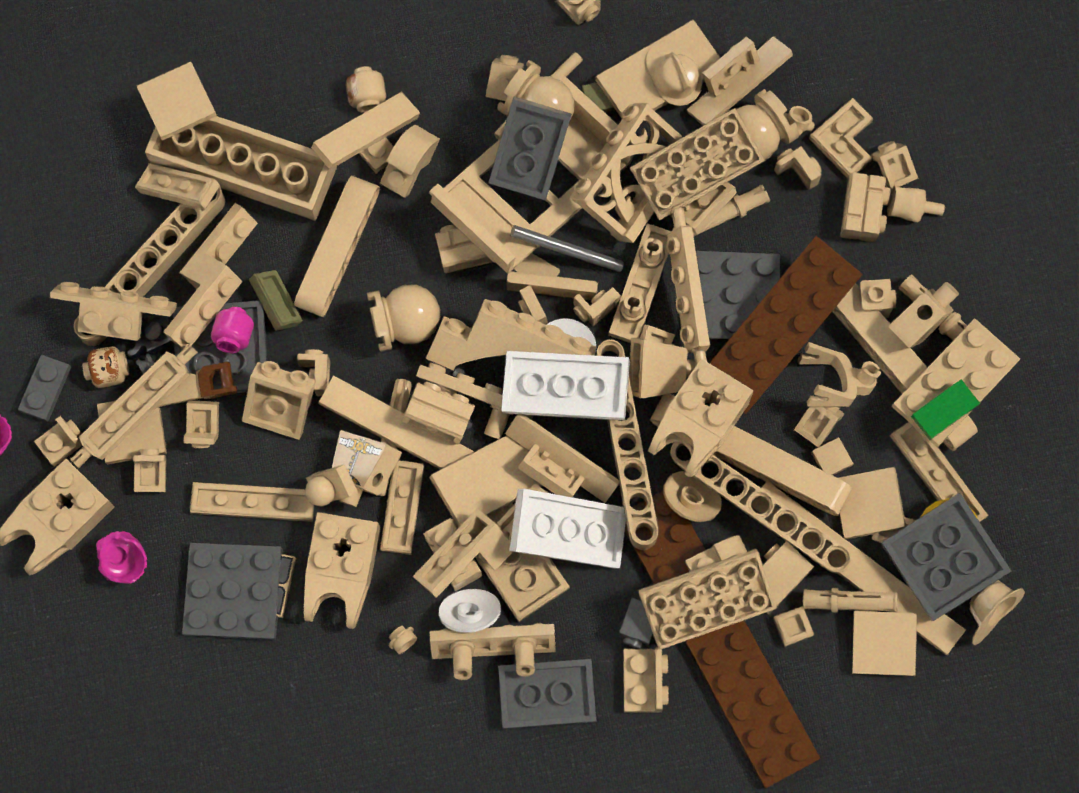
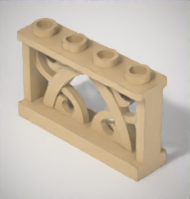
[570,103,683,243]

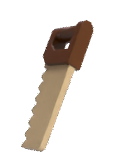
[158,362,238,407]

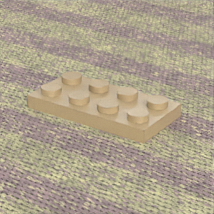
[892,318,1020,448]

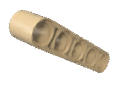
[294,176,380,317]

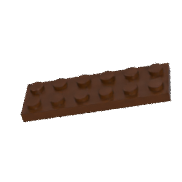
[709,236,863,414]

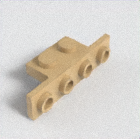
[687,36,793,126]
[50,282,177,341]
[505,414,620,503]

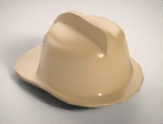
[646,40,702,106]
[970,580,1025,645]

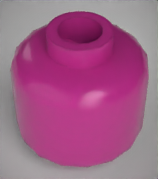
[211,307,254,354]

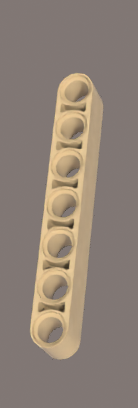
[74,186,225,346]
[832,283,978,451]
[596,340,658,550]
[650,394,852,516]
[671,442,851,573]

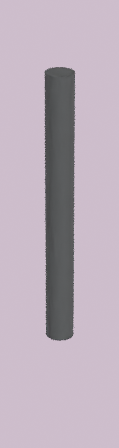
[510,225,624,272]

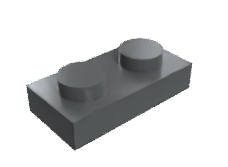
[18,355,71,422]

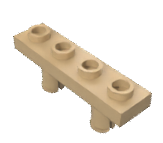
[609,223,671,343]
[416,362,534,439]
[430,623,556,680]

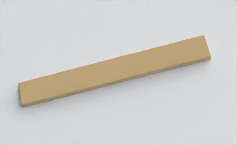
[752,481,965,655]

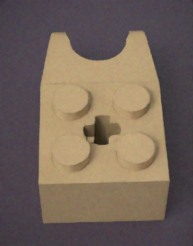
[648,359,754,477]
[0,459,115,575]
[304,512,381,629]

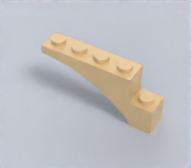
[426,299,596,371]

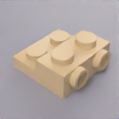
[242,361,316,440]

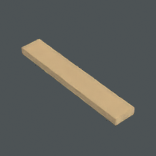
[318,376,474,470]

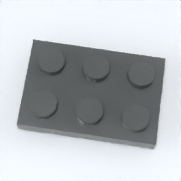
[489,96,572,200]
[498,659,596,729]

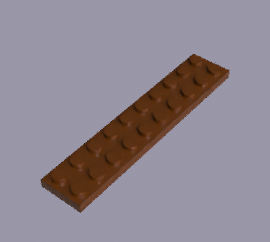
[625,491,821,789]

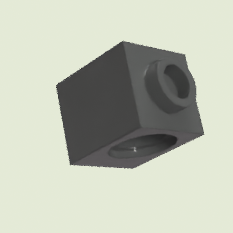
[619,598,653,649]

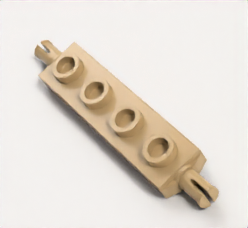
[667,208,710,367]
[70,343,198,468]

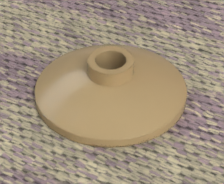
[663,471,722,522]

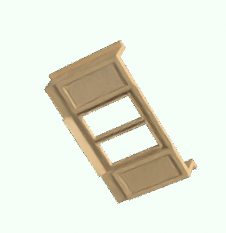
[429,75,633,274]

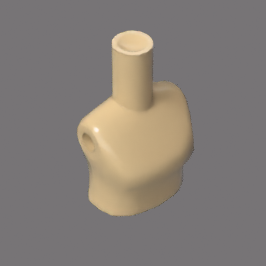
[887,185,945,222]

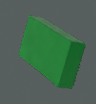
[911,379,980,441]

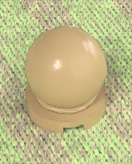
[497,60,574,122]
[736,89,799,160]
[367,285,440,352]

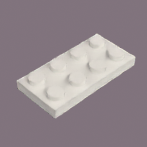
[501,351,630,420]
[510,489,626,569]

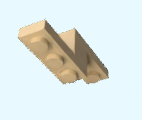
[163,203,258,349]
[413,483,547,598]

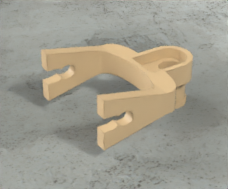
[798,342,881,407]

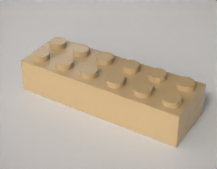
[145,116,337,221]

